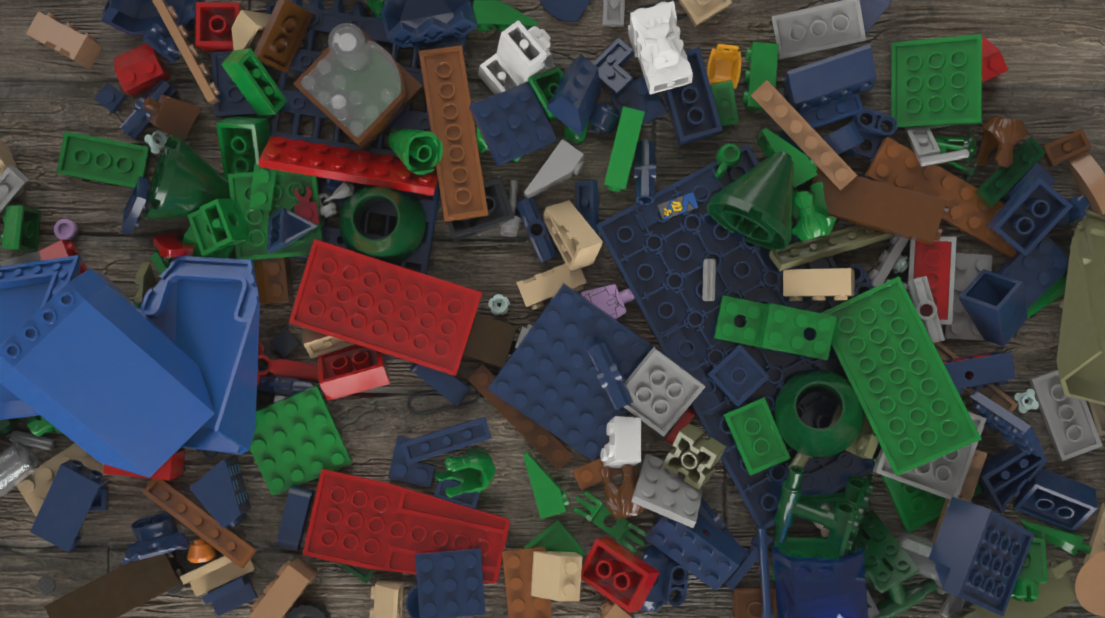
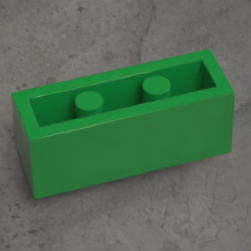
[742,42,779,112]
[221,48,287,116]

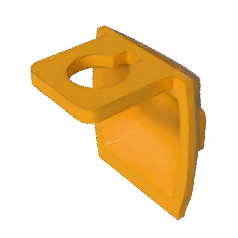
[707,44,741,89]

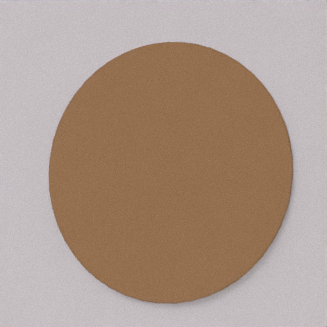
[1075,550,1105,616]

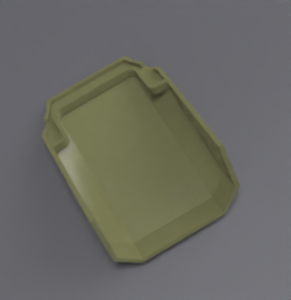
[1056,210,1105,405]

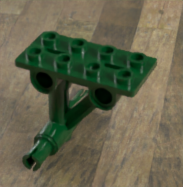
[773,465,875,557]
[846,510,942,618]

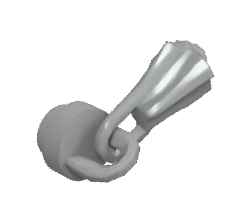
[319,181,355,218]

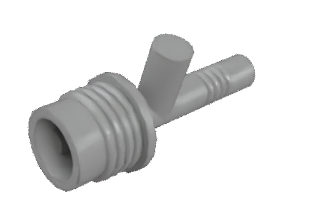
[500,180,521,237]

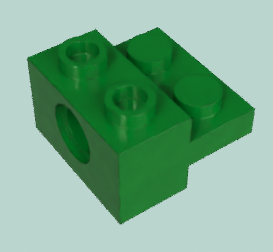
[187,199,247,256]

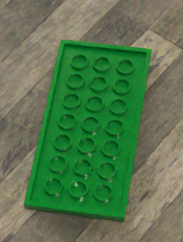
[821,276,982,476]

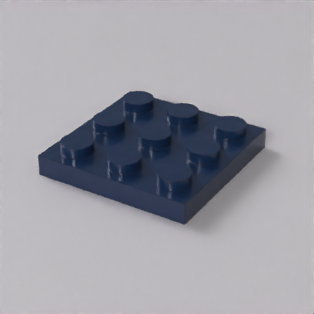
[469,82,557,166]
[970,390,1043,457]
[415,548,486,618]

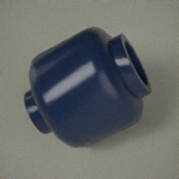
[589,102,620,135]

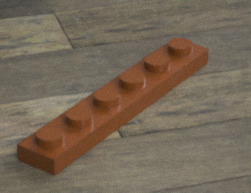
[142,479,257,568]

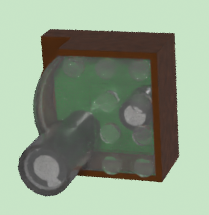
[294,23,424,151]

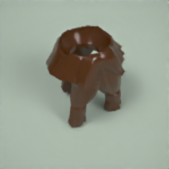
[976,116,1028,168]
[600,465,646,519]

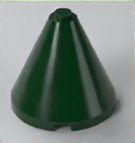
[144,134,230,220]
[707,152,794,250]

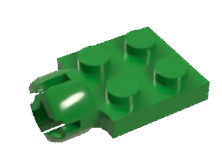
[1011,538,1048,602]

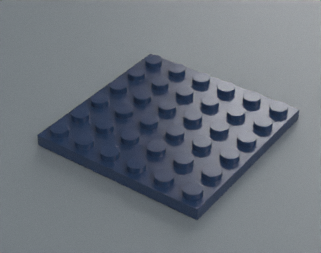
[488,283,671,461]

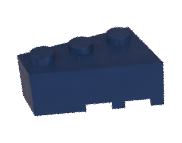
[978,443,1048,513]

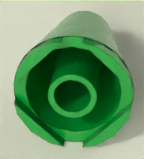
[388,129,443,175]

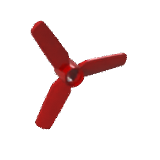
[257,338,319,385]

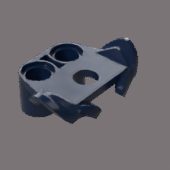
[836,109,897,163]
[122,512,190,565]
[641,545,689,611]

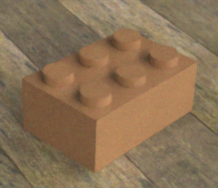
[249,557,318,618]

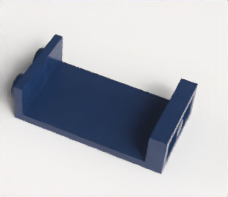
[30,459,109,552]

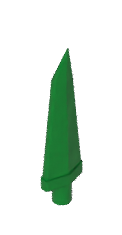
[1027,274,1067,318]
[1020,519,1091,556]

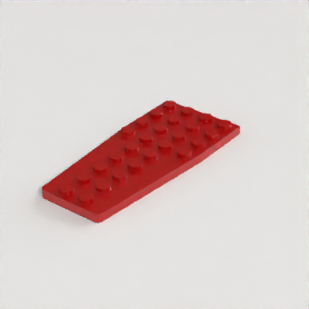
[302,469,510,584]

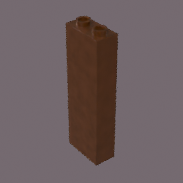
[809,167,950,246]

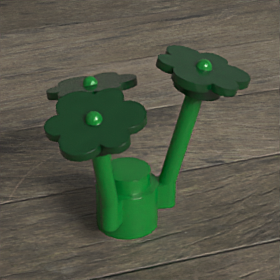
[934,127,978,182]

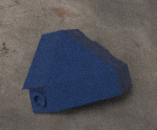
[101,0,205,36]
[381,0,478,48]

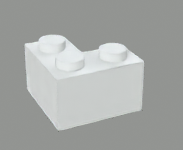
[601,416,641,468]

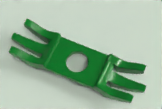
[573,491,647,554]

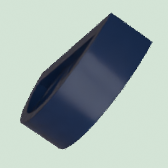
[401,417,492,464]

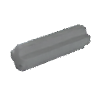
[702,259,716,301]
[10,431,55,450]

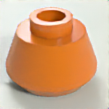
[187,538,217,563]

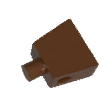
[142,95,201,141]

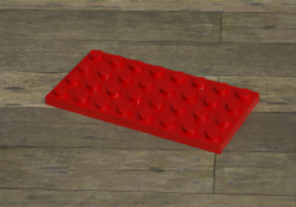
[289,239,483,376]

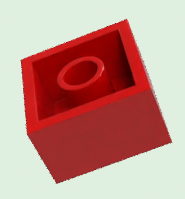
[195,2,246,52]

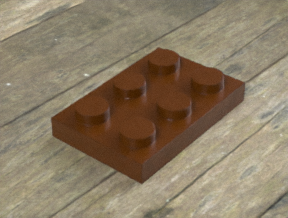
[254,0,314,73]

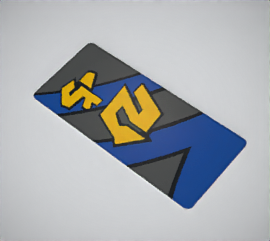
[658,192,698,220]

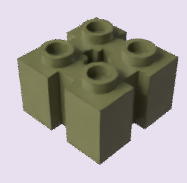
[662,423,726,490]

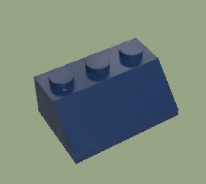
[546,54,601,135]
[1013,468,1097,533]

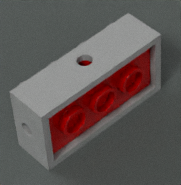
[907,236,957,325]

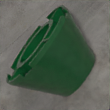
[339,184,426,264]
[774,370,864,458]

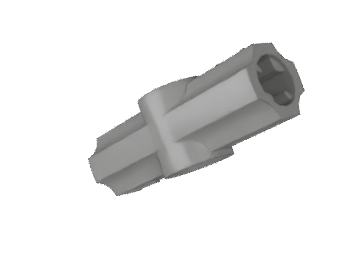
[907,276,945,343]

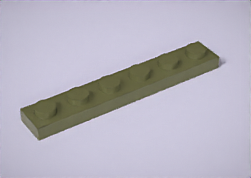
[769,225,894,271]

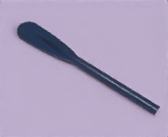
[757,526,774,618]

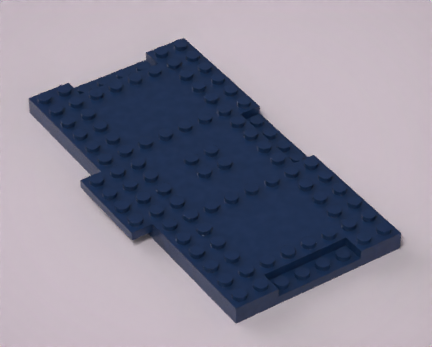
[596,144,881,529]

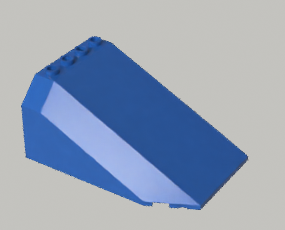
[140,256,260,455]
[0,268,215,478]

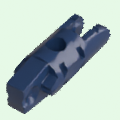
[259,376,313,396]

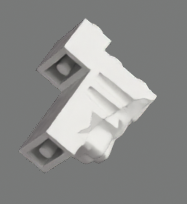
[628,1,693,94]
[478,20,555,95]

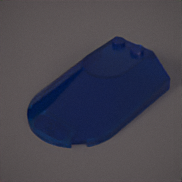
[772,546,868,618]

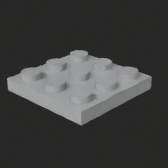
[624,347,705,436]
[631,453,704,528]

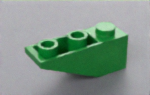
[473,0,538,33]

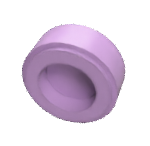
[54,219,78,240]

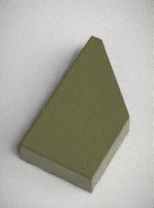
[134,262,155,304]

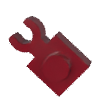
[294,187,321,224]

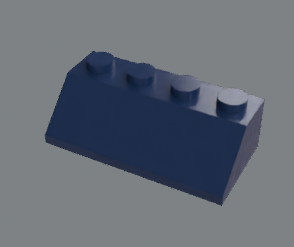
[783,44,877,113]

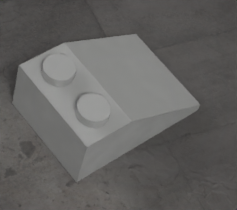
[524,139,584,199]

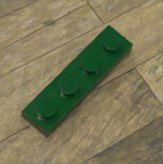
[975,137,1046,208]

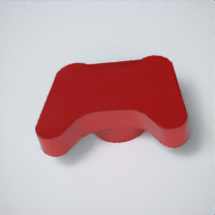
[154,231,194,258]

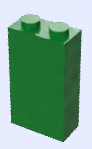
[604,106,645,192]

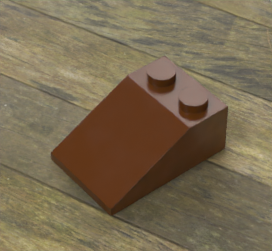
[253,257,294,305]

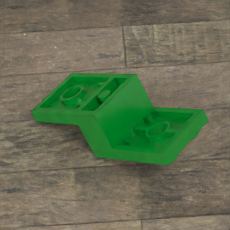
[714,295,836,360]

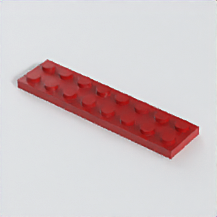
[259,136,438,196]

